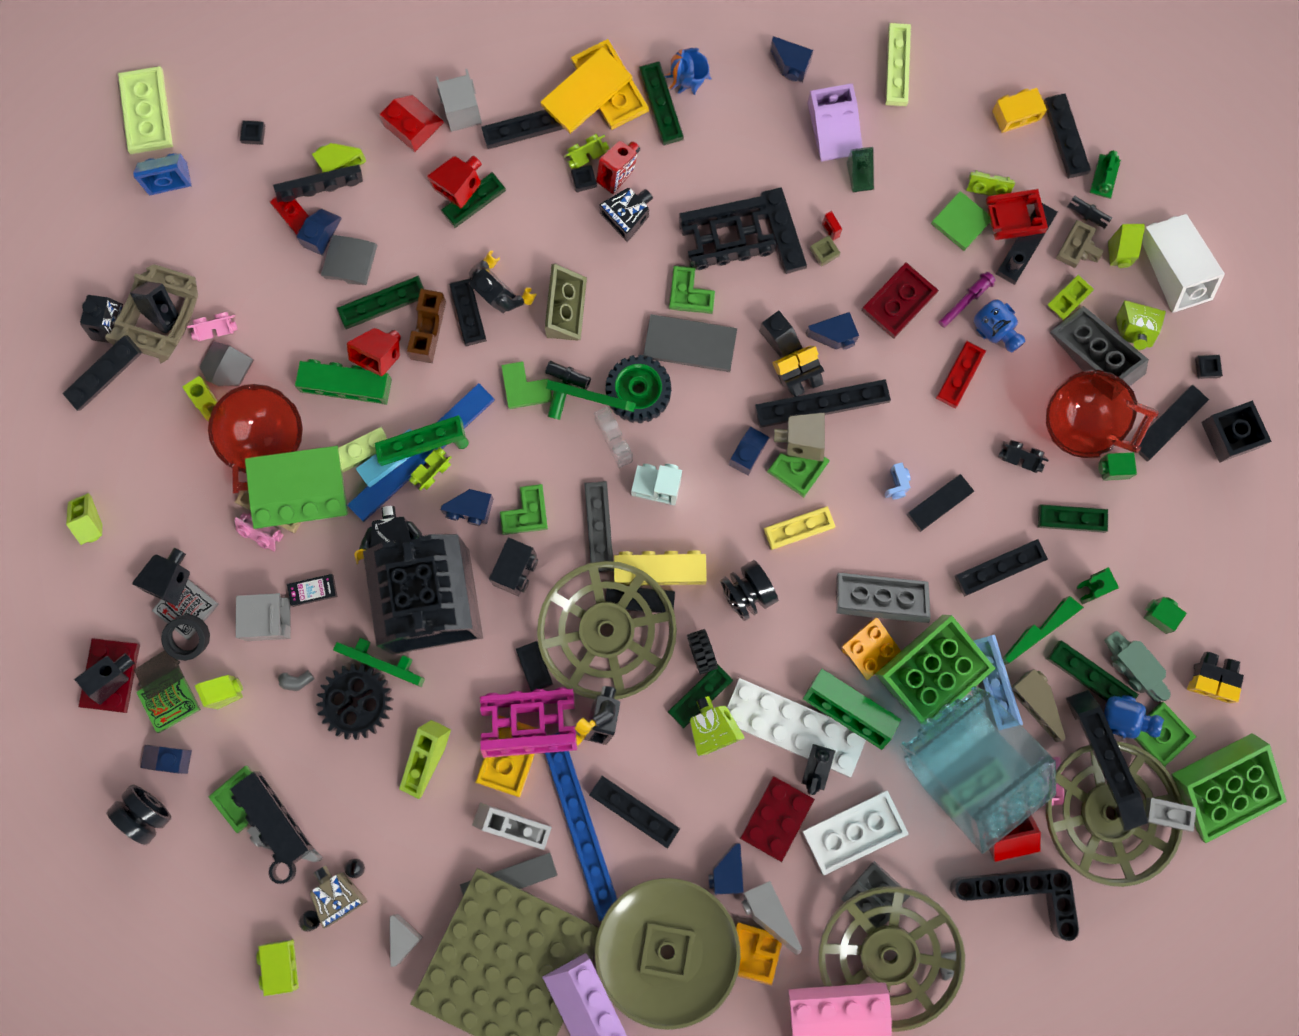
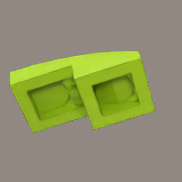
[1047,275,1094,320]

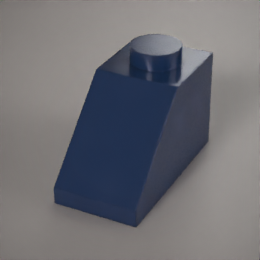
[770,36,813,83]
[297,208,342,256]
[806,312,859,350]
[729,427,770,476]
[140,745,192,774]
[708,843,744,895]

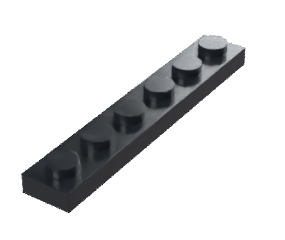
[755,379,891,428]

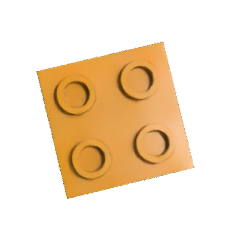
[841,618,901,680]

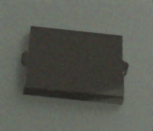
[134,650,185,700]

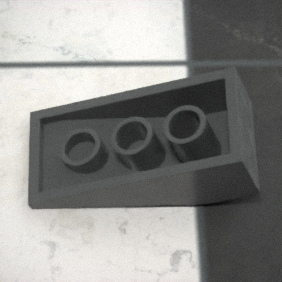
[1050,306,1149,400]

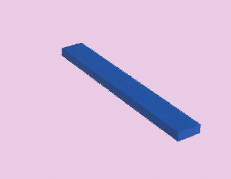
[347,383,495,522]
[545,732,617,922]

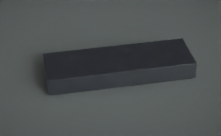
[449,278,487,346]
[906,474,975,532]
[605,588,675,613]

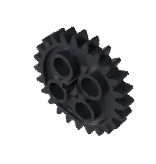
[316,664,394,740]

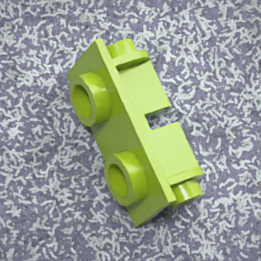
[563,134,609,169]
[966,170,1015,196]
[408,447,452,491]

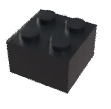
[1201,400,1272,463]
[489,537,539,597]

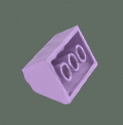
[543,953,627,1036]

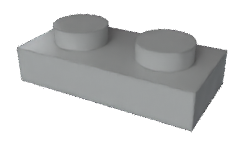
[1145,798,1196,832]

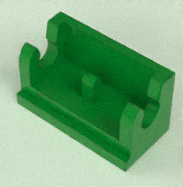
[1077,567,1119,605]

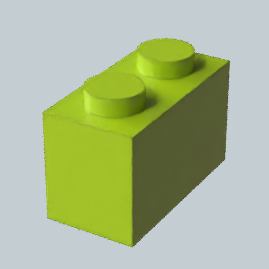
[256,939,299,996]

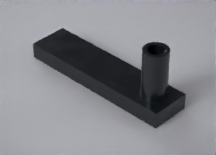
[996,203,1058,285]

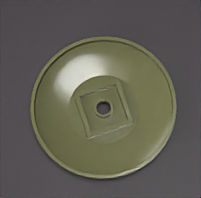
[595,878,740,1030]

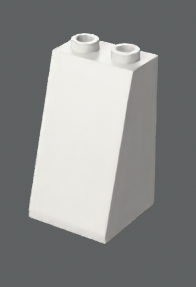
[1142,214,1225,313]

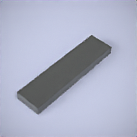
[584,481,614,572]
[460,852,558,895]

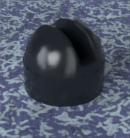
[345,859,365,878]
[299,910,320,932]

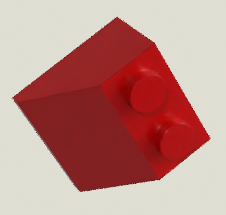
[379,95,444,152]
[978,798,1041,862]

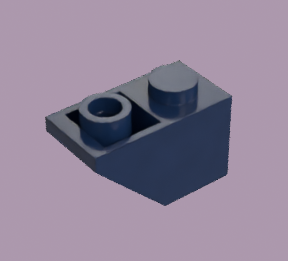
[440,489,494,526]

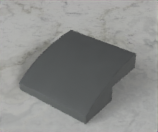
[321,235,378,285]
[841,861,910,928]

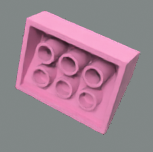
[788,982,892,1036]

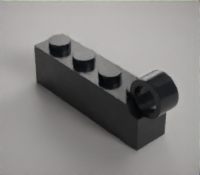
[230,771,314,884]

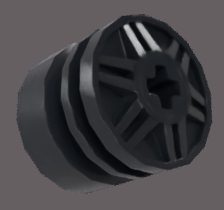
[720,560,779,621]

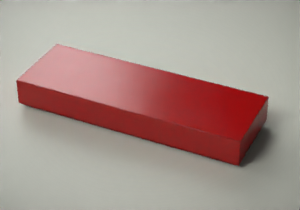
[936,341,986,409]

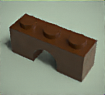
[407,289,446,364]

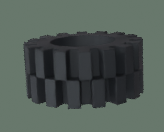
[687,629,718,674]

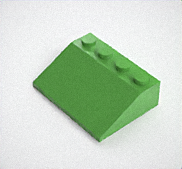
[245,445,348,529]
[875,614,996,730]
[1171,733,1287,843]

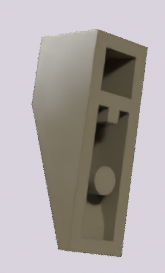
[1011,669,1066,742]

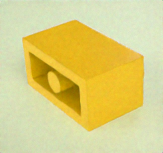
[992,88,1047,133]

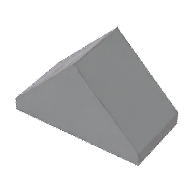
[390,914,423,967]

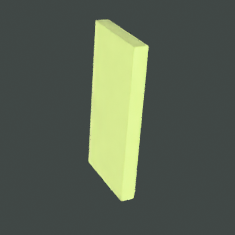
[118,66,173,154]

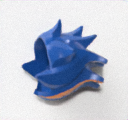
[665,48,712,95]

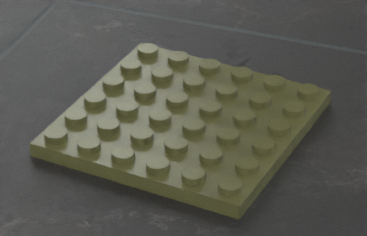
[410,868,599,1036]

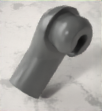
[278,670,315,691]

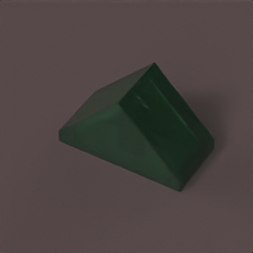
[847,147,874,193]

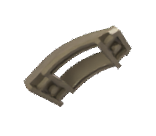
[105,264,198,364]

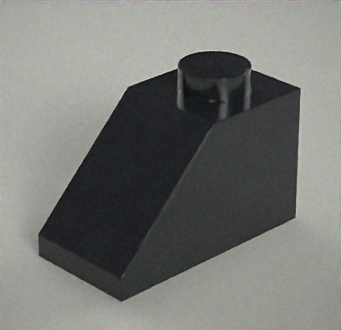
[130,282,179,333]
[759,310,803,358]

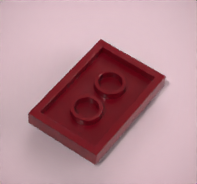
[861,262,939,339]
[78,638,140,713]
[740,776,815,862]

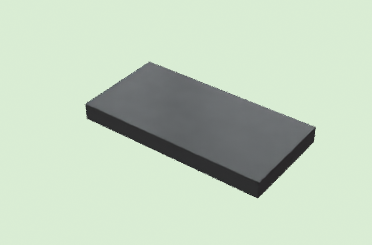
[643,314,737,372]
[836,573,931,623]

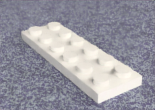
[727,678,866,777]

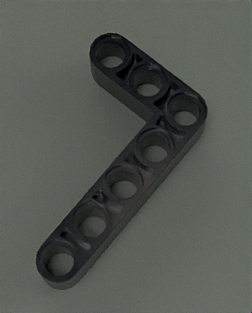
[950,868,1079,941]

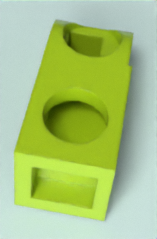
[182,376,224,422]

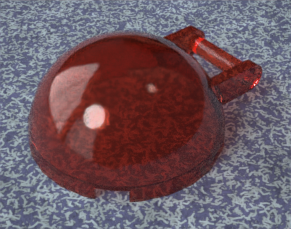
[1045,370,1160,458]
[208,384,303,494]

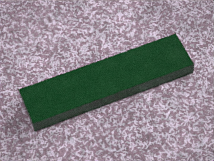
[639,61,684,146]
[337,275,424,330]
[1047,640,1139,702]

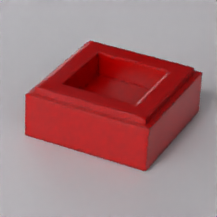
[822,211,842,240]

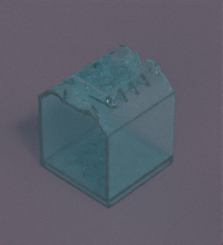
[900,686,1056,854]

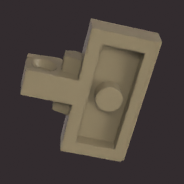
[1056,220,1104,268]

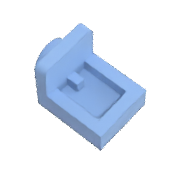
[884,462,911,500]

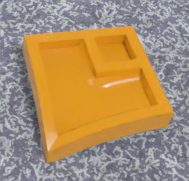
[736,922,782,986]

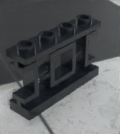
[679,195,777,270]

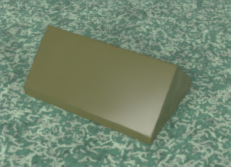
[545,264,587,341]

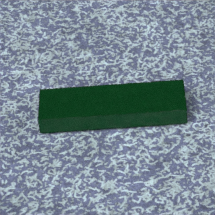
[441,172,506,228]
[1038,504,1108,533]
[668,664,734,729]

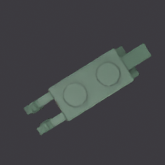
[1104,631,1171,702]

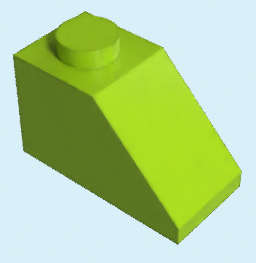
[312,143,366,173]
[1108,224,1145,268]
[66,493,103,545]
[194,675,243,710]

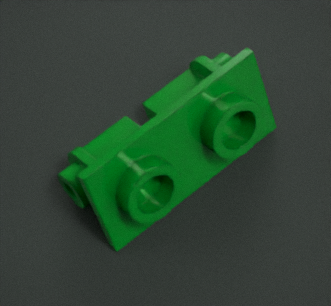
[1090,150,1121,199]

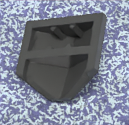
[200,341,254,386]

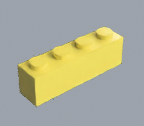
[614,550,707,586]

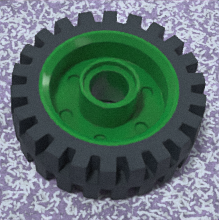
[605,355,672,423]

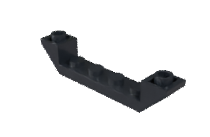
[1066,690,1148,832]

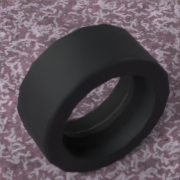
[161,614,210,661]

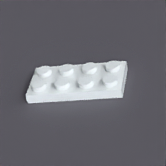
[802,791,909,875]

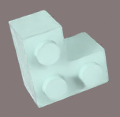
[631,464,682,506]

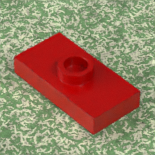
[269,197,309,235]

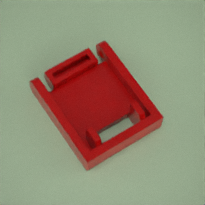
[986,189,1048,240]

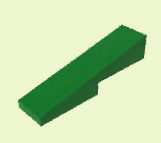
[1002,596,1084,665]

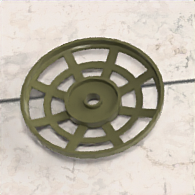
[537,561,677,700]
[1045,741,1183,887]
[818,886,965,1032]

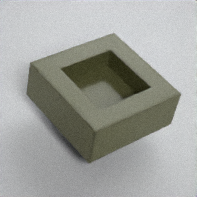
[810,236,841,267]

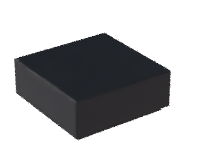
[240,120,266,145]
[571,165,597,192]
[1195,355,1223,379]

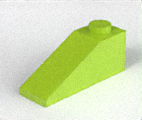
[399,720,451,799]

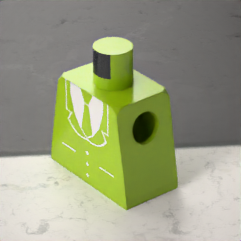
[1116,300,1166,350]
[690,696,745,756]

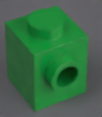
[1098,452,1137,481]
[1144,597,1187,634]

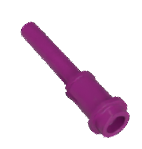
[939,272,996,328]

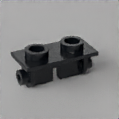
[999,440,1049,473]
[801,744,836,795]

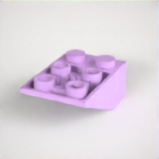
[807,83,863,162]

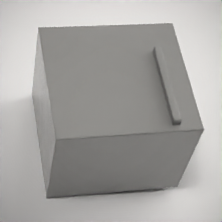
[436,69,482,132]
[236,593,291,641]

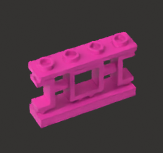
[480,687,577,758]

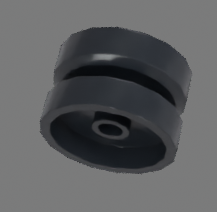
[107,785,171,845]

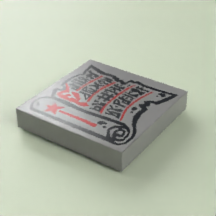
[152,579,219,640]

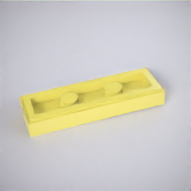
[764,506,836,550]

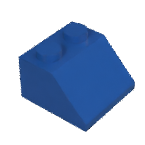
[133,153,192,196]

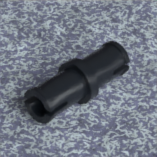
[1067,195,1113,230]
[545,360,591,390]

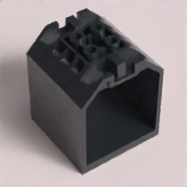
[363,534,483,655]

